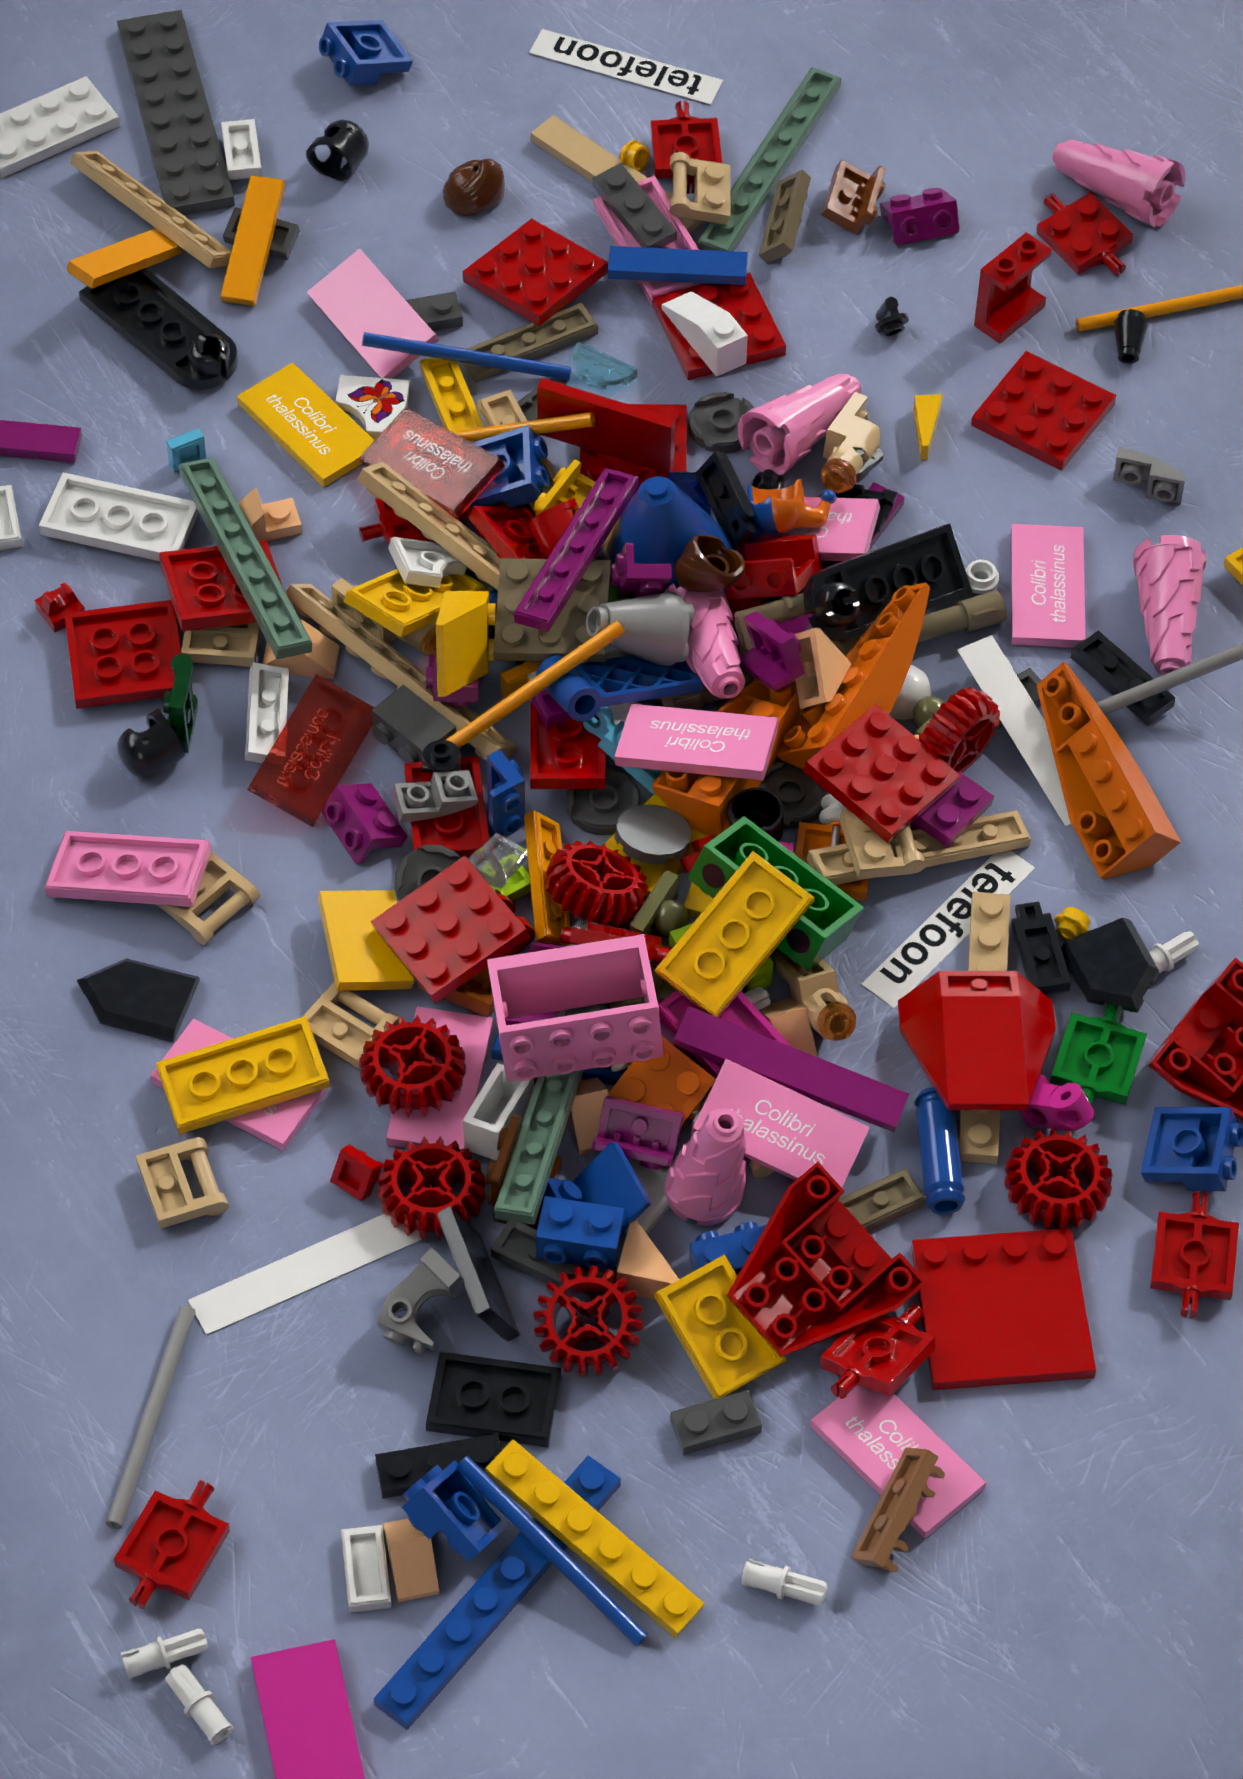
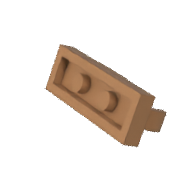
[850,1447,945,1572]

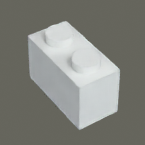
[462,1063,534,1161]

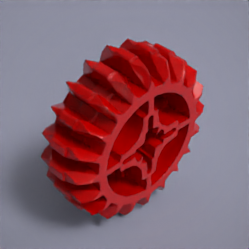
[919,687,1000,773]
[545,841,649,927]
[359,1015,466,1118]
[1004,1127,1113,1230]
[378,1136,486,1241]
[533,1265,644,1377]

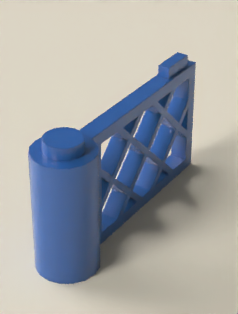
[536,655,703,722]

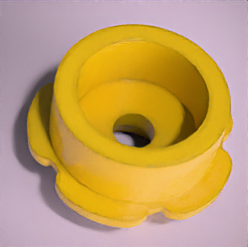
[619,140,650,172]
[1054,907,1091,940]

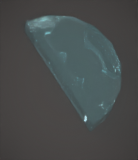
[573,341,637,389]

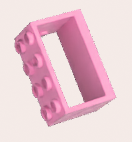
[487,934,664,1082]

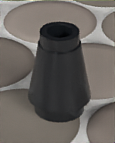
[1113,309,1148,364]

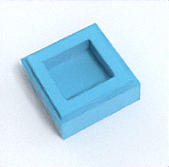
[166,428,206,472]

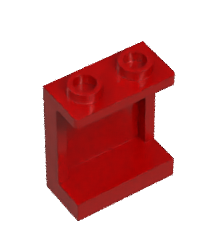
[974,232,1051,344]
[725,534,822,600]

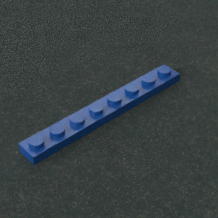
[373,1455,621,1730]

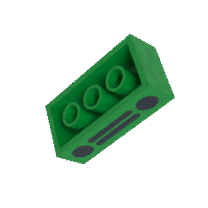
[687,816,864,971]

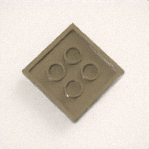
[493,558,611,662]

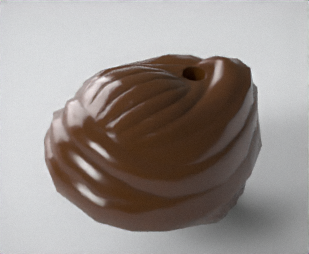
[443,158,505,216]
[675,535,746,592]

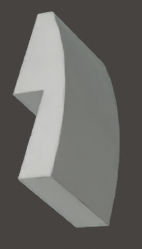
[1113,447,1186,504]
[391,770,478,823]

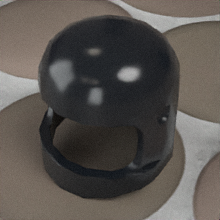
[306,120,369,181]
[117,708,184,779]
[727,787,784,842]

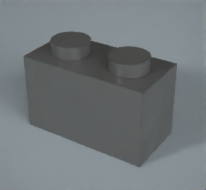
[372,684,456,763]

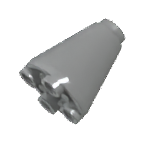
[586,592,694,666]

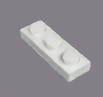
[245,662,289,766]

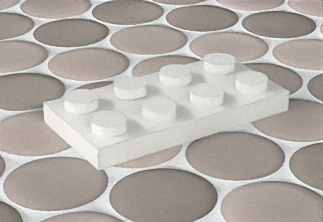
[0,76,120,178]
[39,472,199,561]

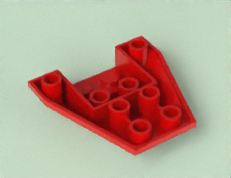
[1148,957,1243,1120]
[897,971,1056,1111]
[726,1162,927,1357]

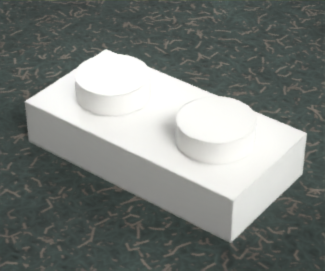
[221,119,262,180]

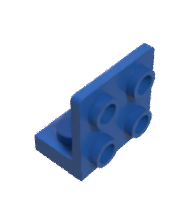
[542,1142,651,1234]

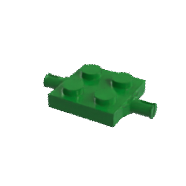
[1050,1003,1147,1105]

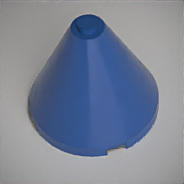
[595,476,737,599]

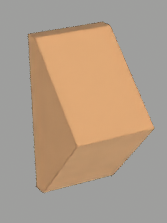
[262,620,340,679]
[794,628,851,709]
[760,998,818,1057]
[568,1077,609,1155]
[617,1219,679,1300]
[383,1519,440,1602]

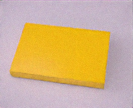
[318,890,414,991]
[653,1254,787,1400]

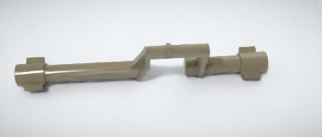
[654,590,1007,710]

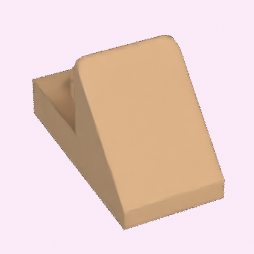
[238,488,302,541]

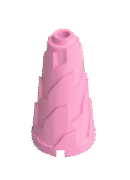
[1052,140,1185,228]
[737,373,861,475]
[1133,535,1206,676]
[664,583,745,699]
[663,1108,746,1226]

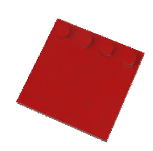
[911,1228,1096,1390]

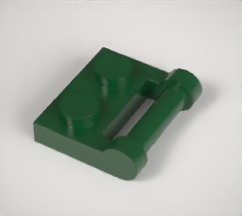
[163,654,198,753]

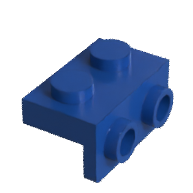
[487,749,525,840]
[536,1196,625,1270]

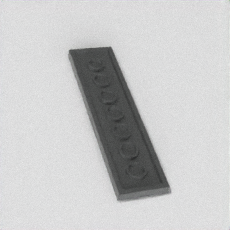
[117,10,235,215]

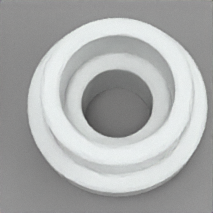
[965,560,999,594]

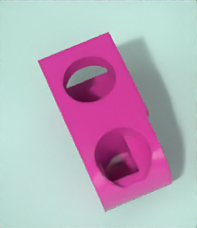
[1018,1075,1094,1130]

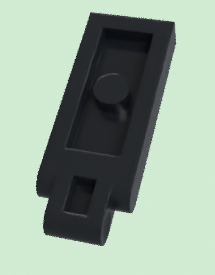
[695,451,757,546]
[1011,901,1071,994]

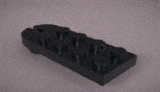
[79,268,238,390]
[804,523,972,641]

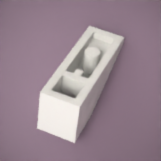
[662,291,748,377]

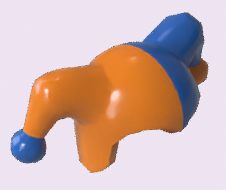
[747,479,837,540]

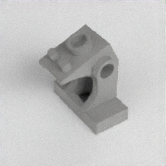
[377,1247,465,1355]

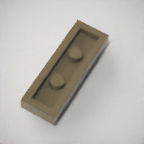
[759,169,811,264]

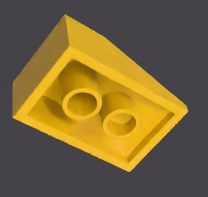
[436,591,497,697]

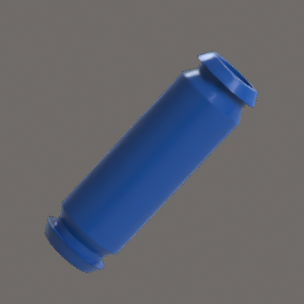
[915,1087,965,1215]

